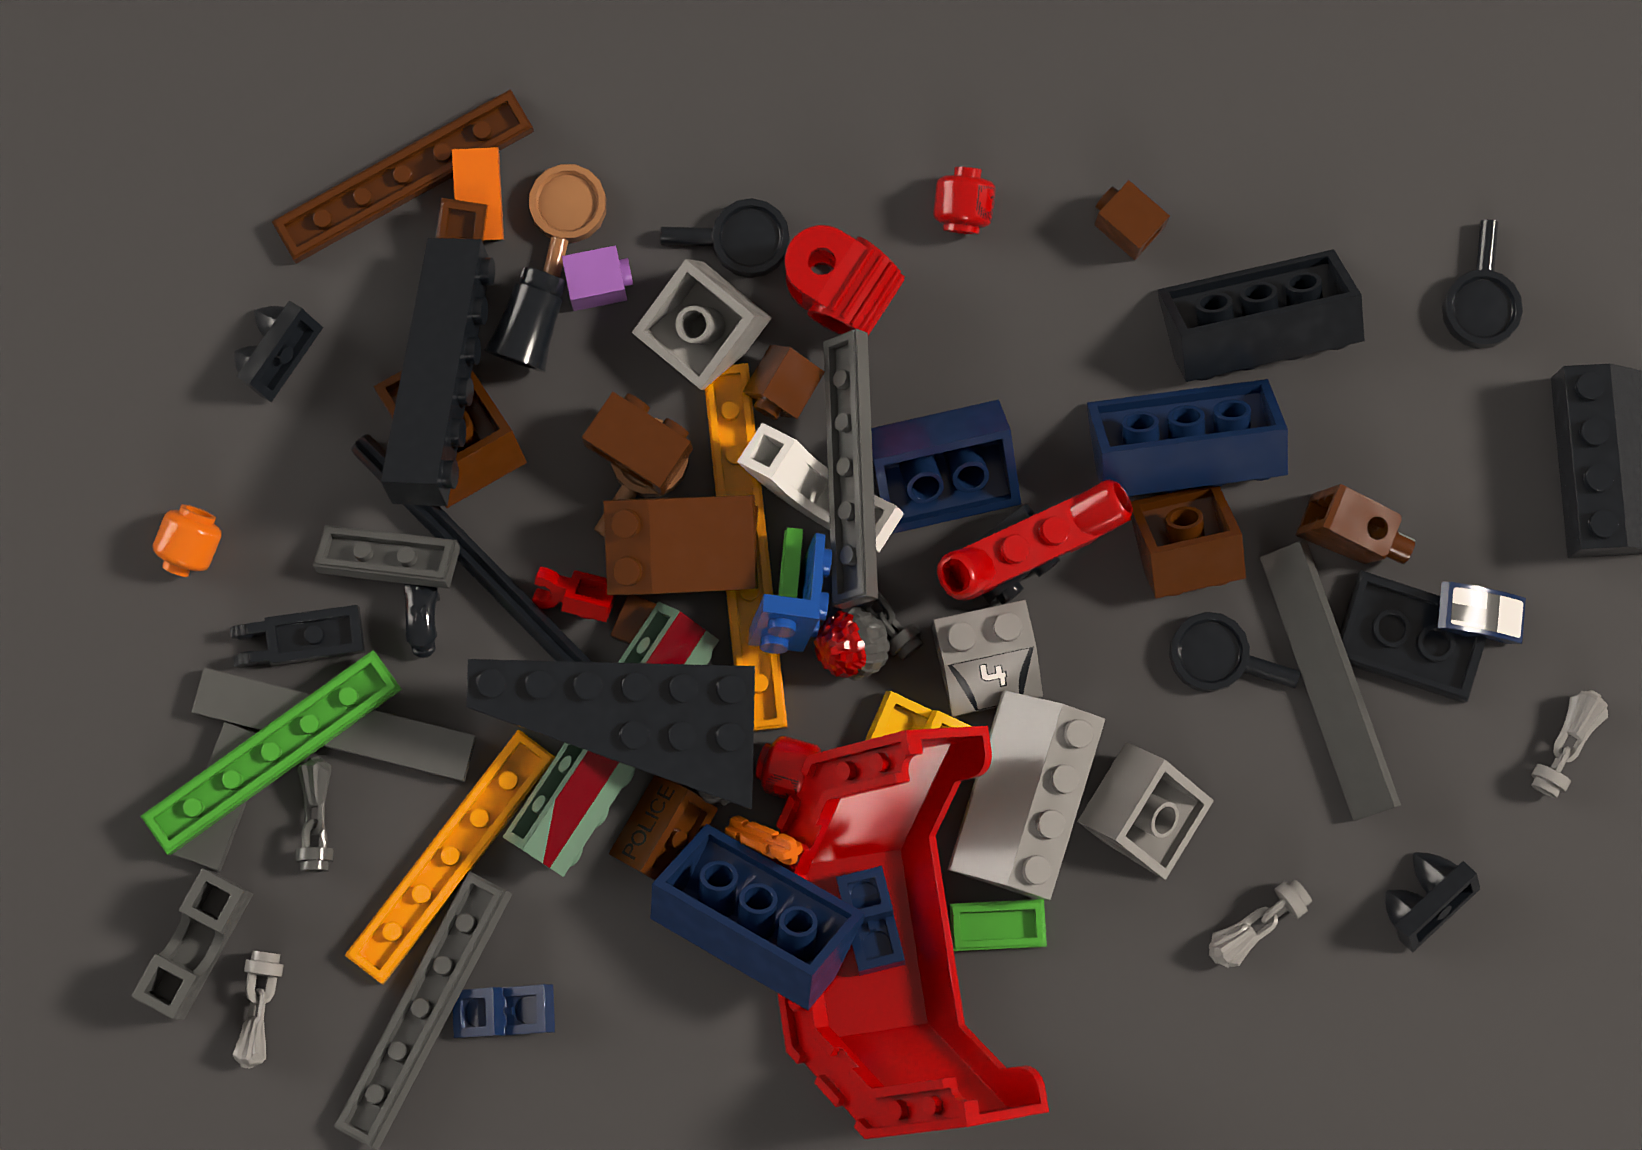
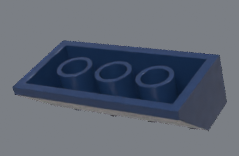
[1087,379,1288,498]
[650,824,865,1010]

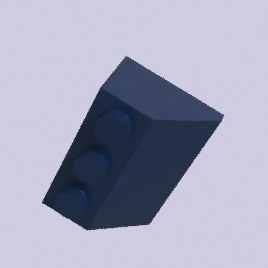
[871,399,1021,534]

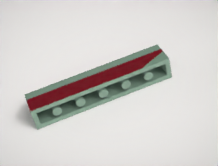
[503,601,719,877]

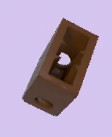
[1295,484,1415,564]

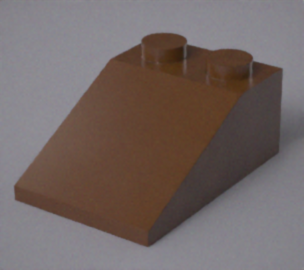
[373,370,527,509]
[604,495,758,595]

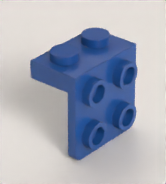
[748,533,832,654]

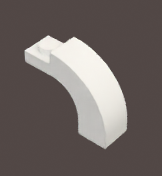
[737,423,904,552]

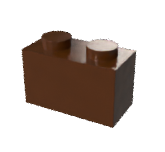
[582,392,693,496]

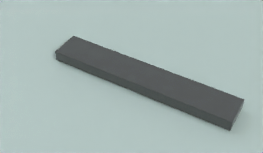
[823,329,878,609]
[1260,541,1401,821]
[192,667,477,782]
[334,871,513,1150]

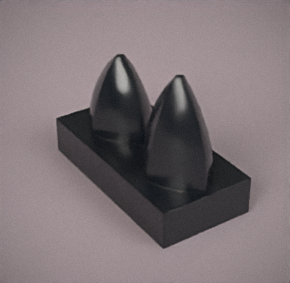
[234,301,324,403]
[1385,852,1480,953]

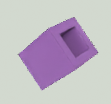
[562,245,633,311]

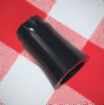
[484,267,567,372]

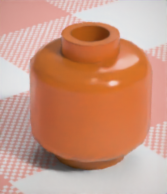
[152,504,222,577]

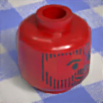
[933,167,996,235]
[756,736,821,799]

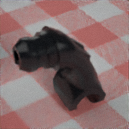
[404,584,440,658]

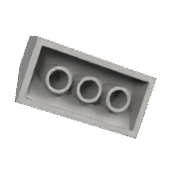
[947,690,1105,900]

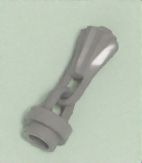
[1531,690,1608,799]
[1209,879,1312,968]
[233,950,284,1069]

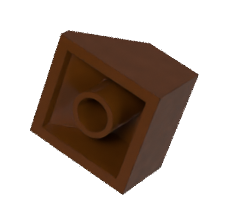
[1130,486,1246,599]

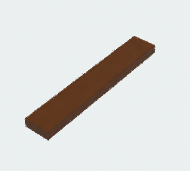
[272,89,534,264]

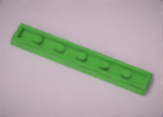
[140,650,402,855]

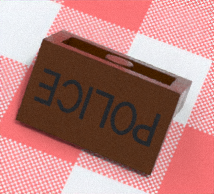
[609,775,718,881]

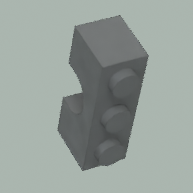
[131,868,254,1020]

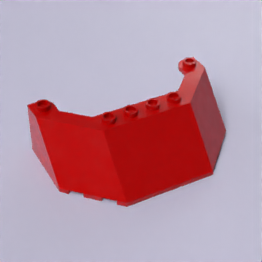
[763,726,1049,1139]

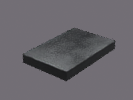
[1340,570,1487,703]

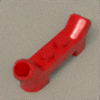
[937,479,1133,601]

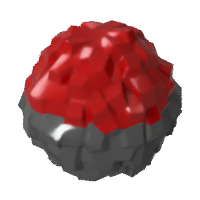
[813,606,890,681]

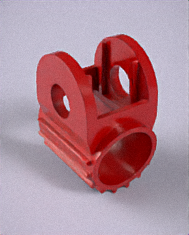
[785,225,905,336]

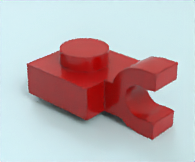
[532,566,617,622]

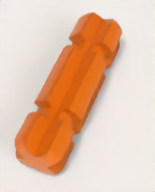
[724,815,803,865]

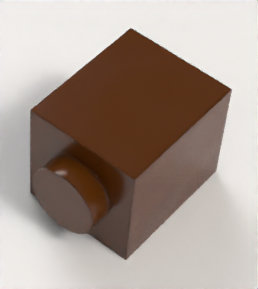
[1094,180,1170,260]
[743,345,825,421]

